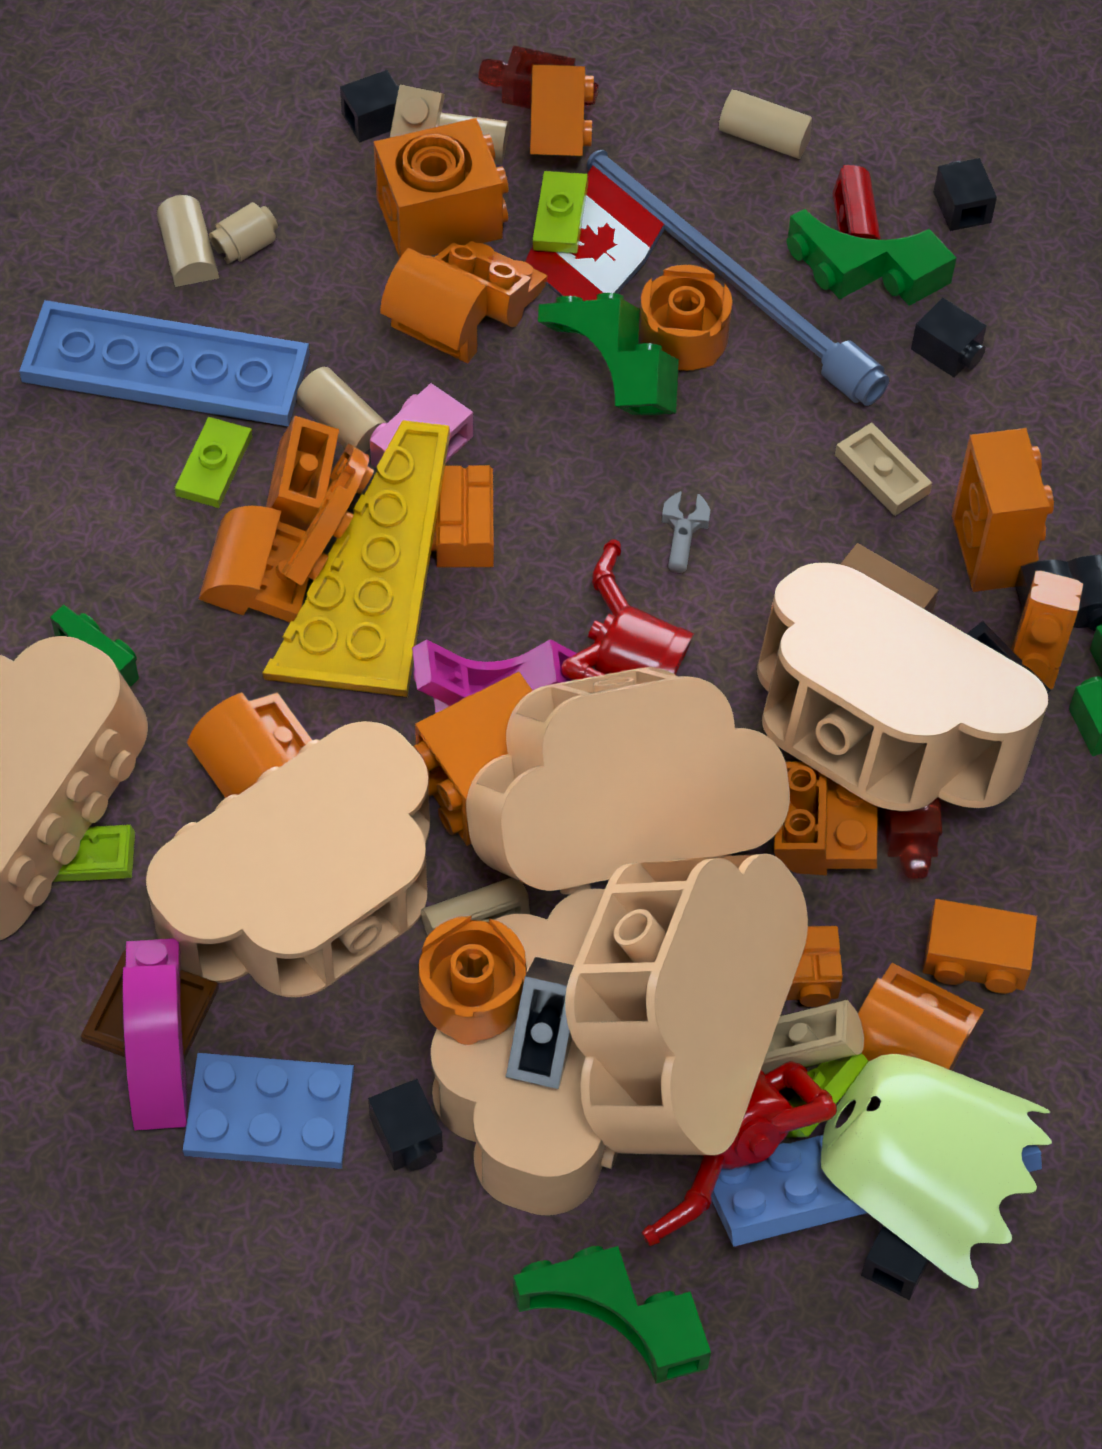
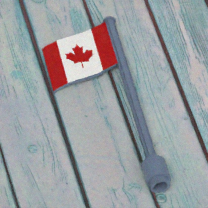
[525,150,889,406]

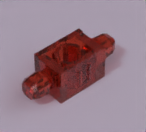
[479,45,599,109]
[884,797,943,879]

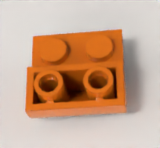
[434,241,548,327]
[380,248,487,364]
[199,506,309,622]
[187,692,312,798]
[774,762,878,876]
[858,963,984,1070]

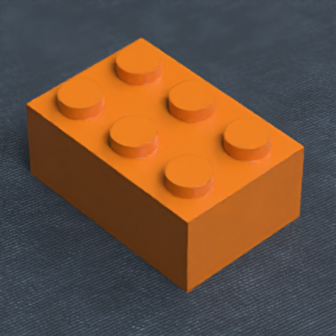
[952,428,1054,592]

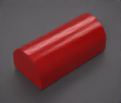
[833,165,881,240]

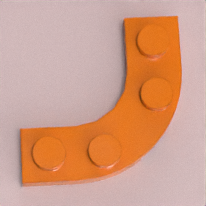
[282,443,374,586]

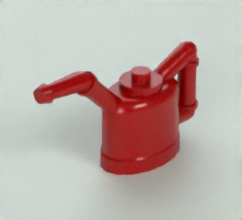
[561,539,694,681]
[641,1061,837,1247]

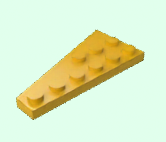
[262,420,450,697]

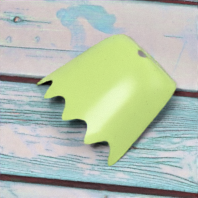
[821,1054,1052,1289]

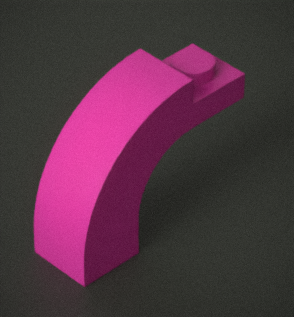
[412,639,577,713]
[123,938,187,1130]

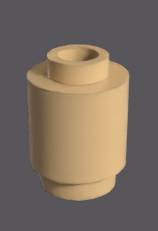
[209,202,278,264]

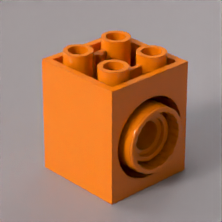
[374,118,509,259]
[413,672,533,846]

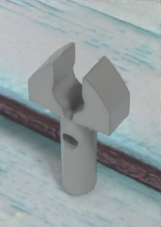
[662,491,710,573]

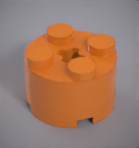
[639,265,732,371]
[418,916,527,1045]

